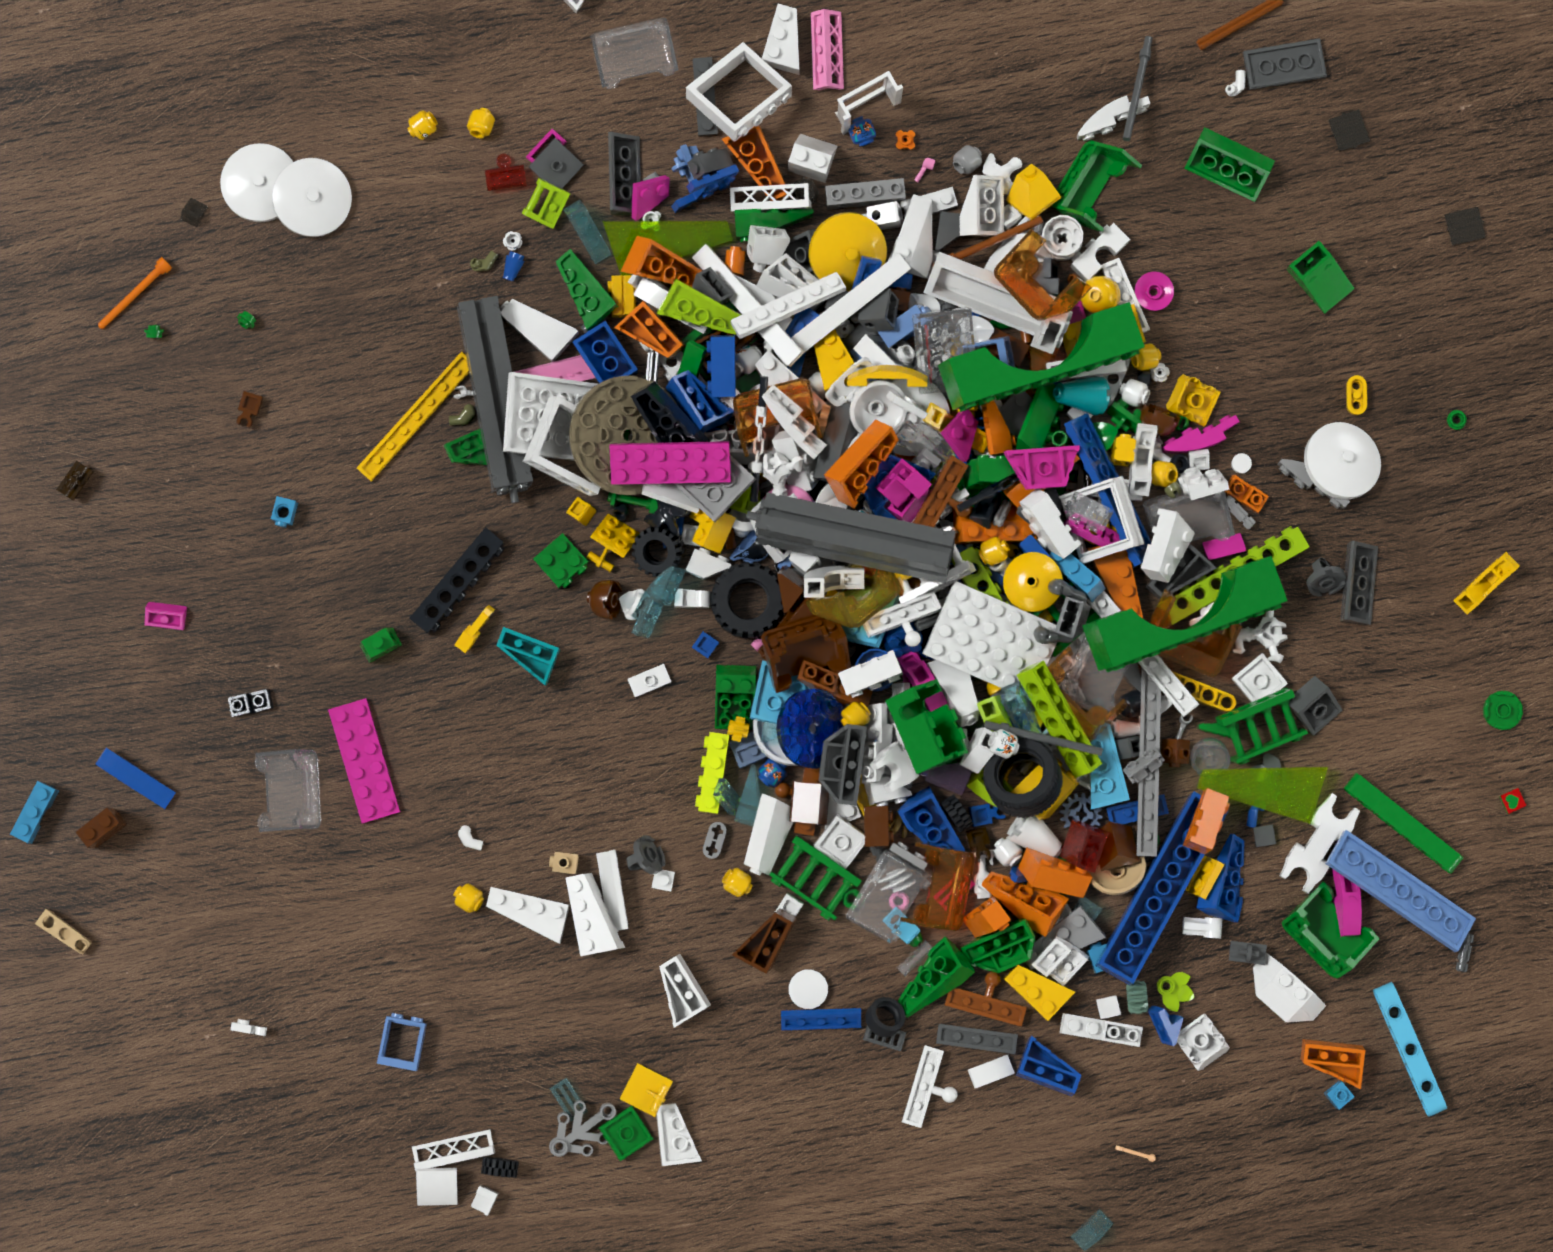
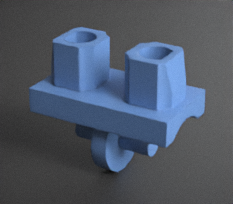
[671,144,699,183]

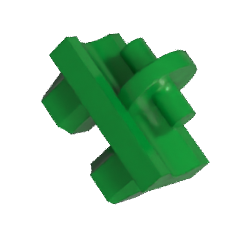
[1107,398,1142,433]

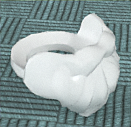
[619,589,647,620]

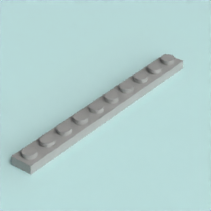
[1136,657,1162,857]

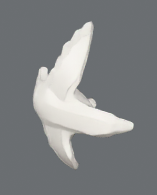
[982,153,1022,195]

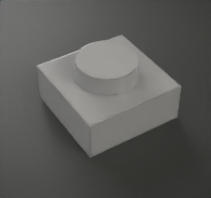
[916,448,942,470]

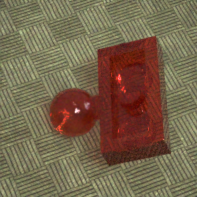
[485,153,527,191]

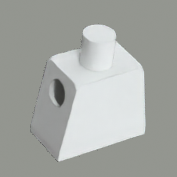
[861,201,904,230]
[747,225,790,272]

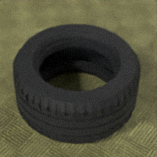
[983,738,1063,818]

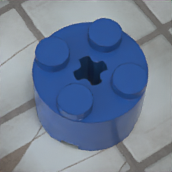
[883,620,923,658]

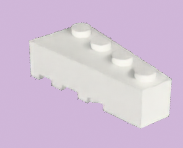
[566,873,625,956]

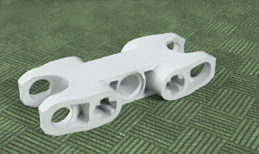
[870,741,919,793]
[1279,793,1360,894]

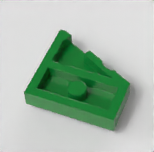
[443,429,486,465]

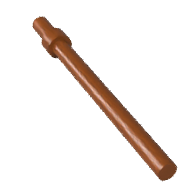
[932,216,1043,266]

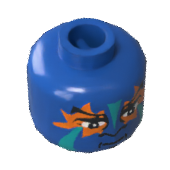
[848,116,876,147]
[758,758,787,787]

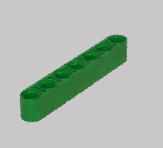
[1343,773,1464,874]

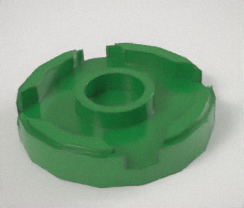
[1483,691,1523,730]

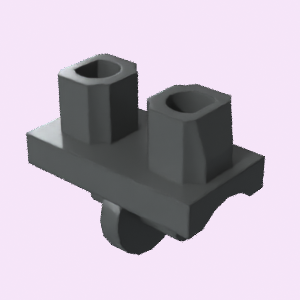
[1228,941,1267,965]

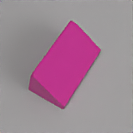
[1202,533,1246,561]
[145,602,187,630]

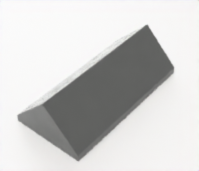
[608,132,641,215]
[813,403,859,483]
[1340,541,1378,625]

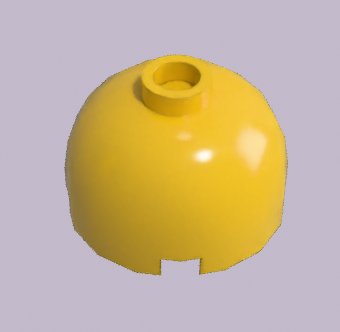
[1080,276,1121,313]

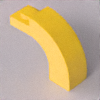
[1453,552,1520,614]

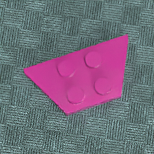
[1004,445,1080,490]

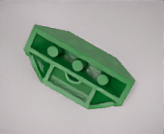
[961,919,1035,973]

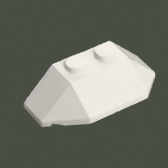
[1253,953,1326,1022]

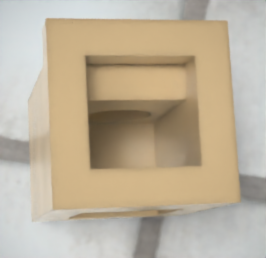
[549,852,579,875]

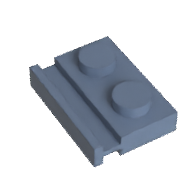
[729,732,768,769]

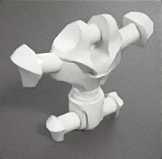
[748,452,804,498]
[1231,610,1288,663]

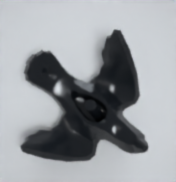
[644,499,687,537]

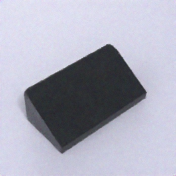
[969,490,1001,529]

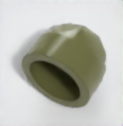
[1164,482,1182,499]

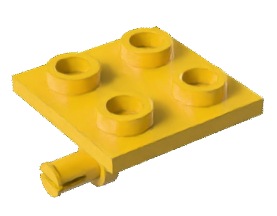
[587,514,639,572]
[620,1063,673,1117]

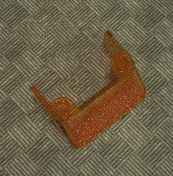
[994,229,1092,321]
[733,378,823,457]
[1151,589,1242,677]
[1048,646,1127,743]
[900,842,975,931]

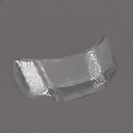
[894,420,957,481]

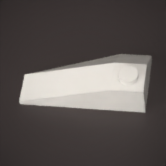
[891,194,933,279]

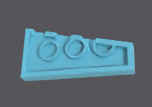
[1090,723,1130,810]

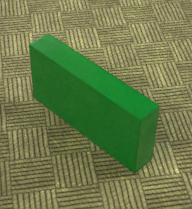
[677,340,707,378]

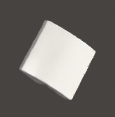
[1031,937,1089,986]
[416,1168,458,1206]

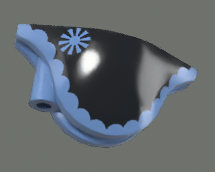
[729,530,768,563]

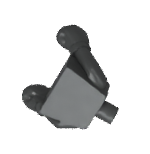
[1033,579,1091,644]

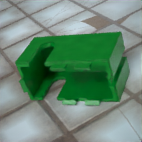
[885,679,968,774]

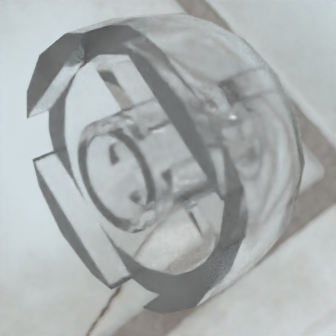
[1190,737,1231,777]

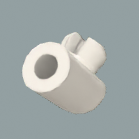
[458,825,484,851]

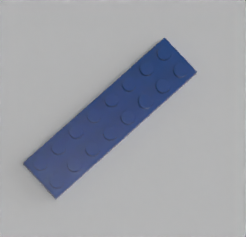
[1064,413,1152,567]

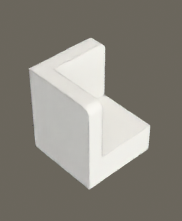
[471,1185,499,1216]

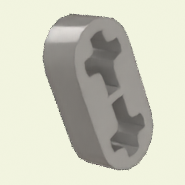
[703,822,727,859]

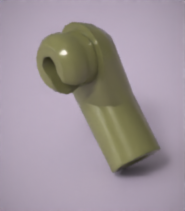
[470,251,499,272]
[449,404,475,425]

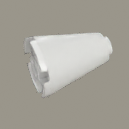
[1006,815,1062,858]

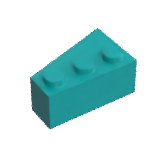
[496,627,560,686]

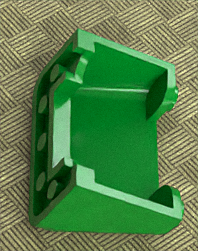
[1282,881,1380,979]

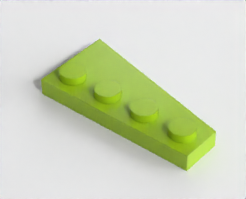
[656,279,741,335]

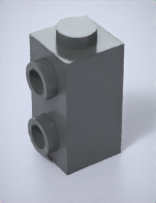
[687,147,734,180]

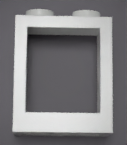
[853,334,913,381]

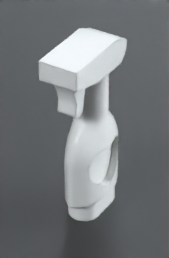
[974,849,995,899]

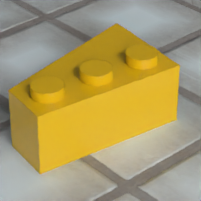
[1004,965,1075,1021]

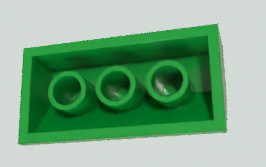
[1184,127,1275,202]
[1016,382,1065,450]

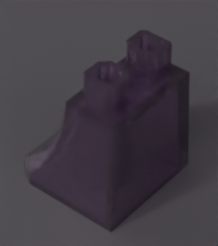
[919,762,973,798]

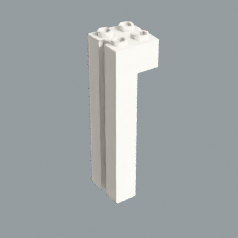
[923,252,1073,354]

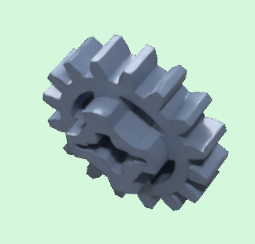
[1059,793,1103,836]

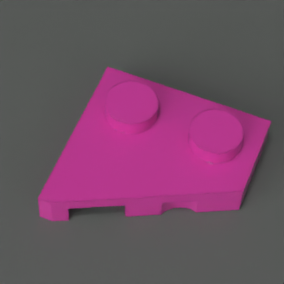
[631,175,670,221]
[940,410,978,462]

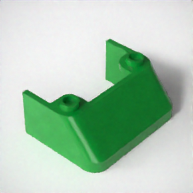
[1051,141,1142,232]

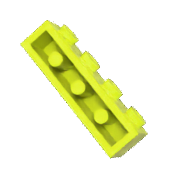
[695,732,729,814]

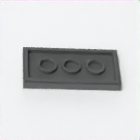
[1242,38,1327,90]

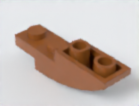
[797,660,873,708]

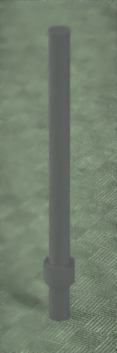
[1123,36,1153,141]
[984,720,1103,756]

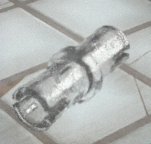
[897,940,933,977]

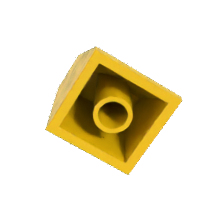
[1011,757,1080,820]

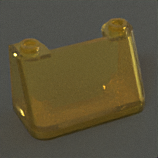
[806,564,900,628]

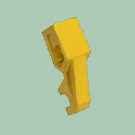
[455,605,495,653]

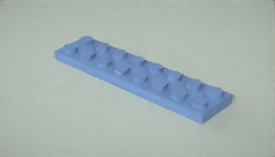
[1325,830,1476,952]

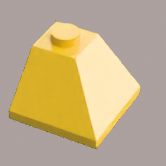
[1006,164,1061,221]

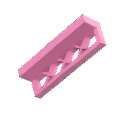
[811,9,844,90]
[515,355,595,381]

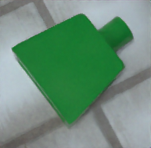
[360,628,402,663]

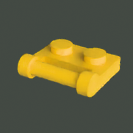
[1185,855,1224,900]

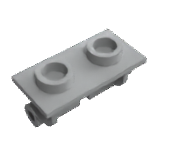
[1123,747,1165,784]

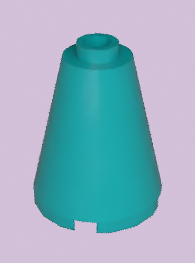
[1053,376,1110,415]

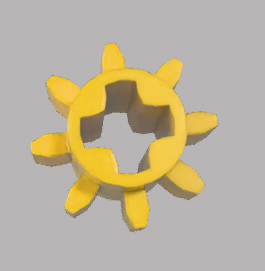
[727,716,750,742]

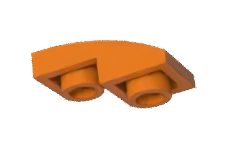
[1223,475,1269,513]

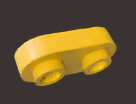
[1346,375,1367,415]

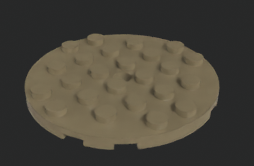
[569,376,677,495]

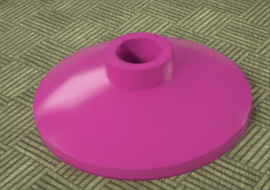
[1135,272,1174,311]

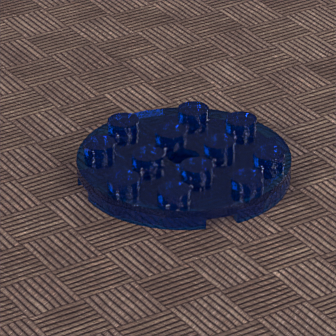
[776,689,844,769]

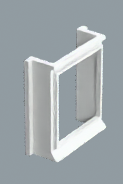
[835,71,903,135]
[1059,476,1144,564]

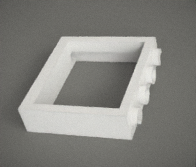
[686,42,792,142]
[523,395,600,496]

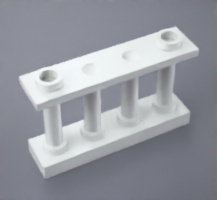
[898,526,976,603]

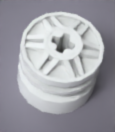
[1042,215,1083,261]

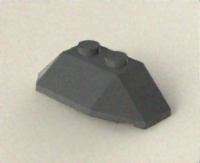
[818,724,867,806]

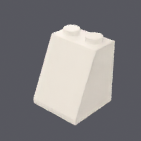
[788,134,837,183]

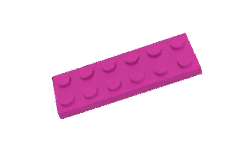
[609,441,731,484]
[328,698,400,824]

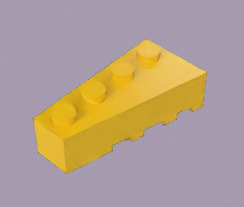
[814,329,854,393]

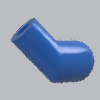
[1246,799,1266,827]

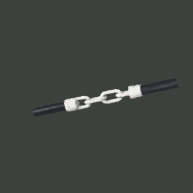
[750,376,768,502]

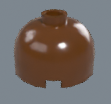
[1140,403,1181,438]
[587,580,622,620]

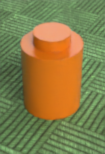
[725,246,746,276]

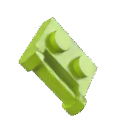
[522,178,570,229]

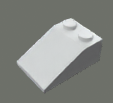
[960,175,1004,236]

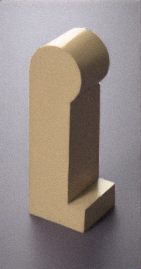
[35,909,92,955]

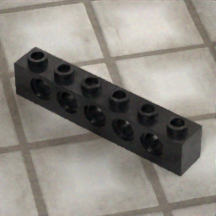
[409,527,505,635]

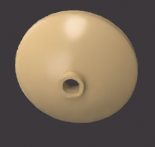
[1086,847,1146,895]

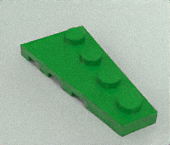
[556,249,618,331]

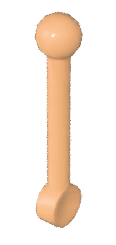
[1115,1145,1156,1162]

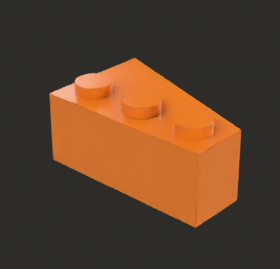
[614,301,685,359]
[1183,788,1230,854]
[1018,847,1092,898]
[961,896,1011,938]

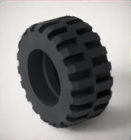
[711,562,784,639]

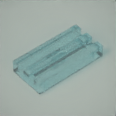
[713,778,741,816]
[549,1077,588,1122]

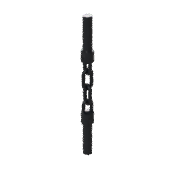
[957,475,1019,512]

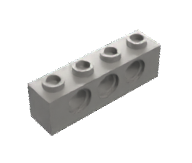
[825,178,906,210]

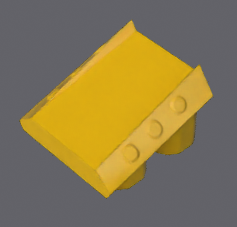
[1166,374,1221,427]

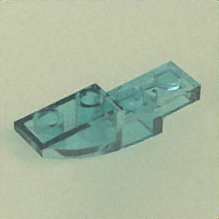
[631,566,686,638]

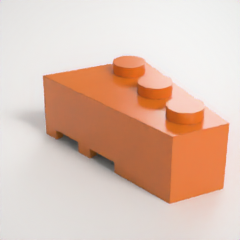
[1300,1039,1365,1089]

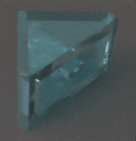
[1070,1209,1113,1251]

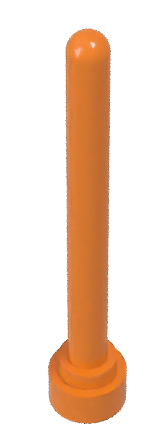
[98,257,172,329]

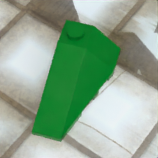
[735,209,814,243]
[897,937,975,1018]

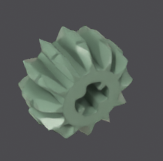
[1126,980,1148,1014]

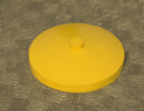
[809,212,887,292]

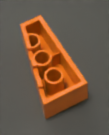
[1087,546,1143,618]

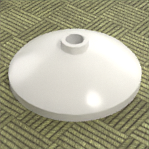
[849,380,907,434]

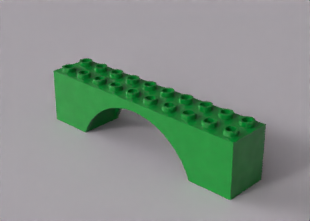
[938,302,1145,412]
[1082,556,1288,672]

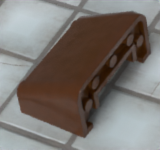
[761,613,851,693]

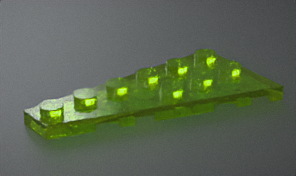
[602,220,733,276]
[1196,767,1328,824]

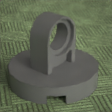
[1306,557,1346,596]
[626,835,665,874]

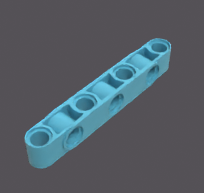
[1373,982,1447,1117]

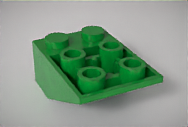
[1286,241,1354,314]
[964,455,1015,490]
[715,665,756,730]

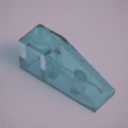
[563,200,612,264]
[1000,681,1042,742]
[734,764,761,827]

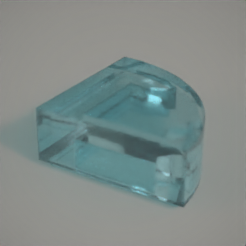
[760,721,784,742]

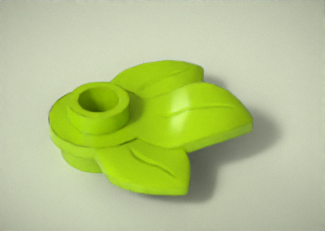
[1156,972,1194,1012]

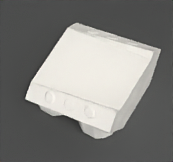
[1177,1014,1230,1071]

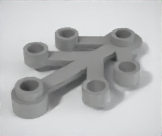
[549,1100,616,1157]

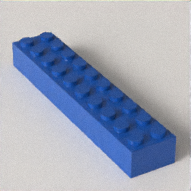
[1095,791,1228,986]

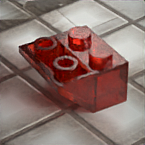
[1060,819,1110,873]

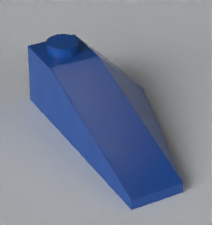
[897,786,970,868]
[1197,834,1245,923]

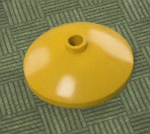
[1003,552,1063,612]

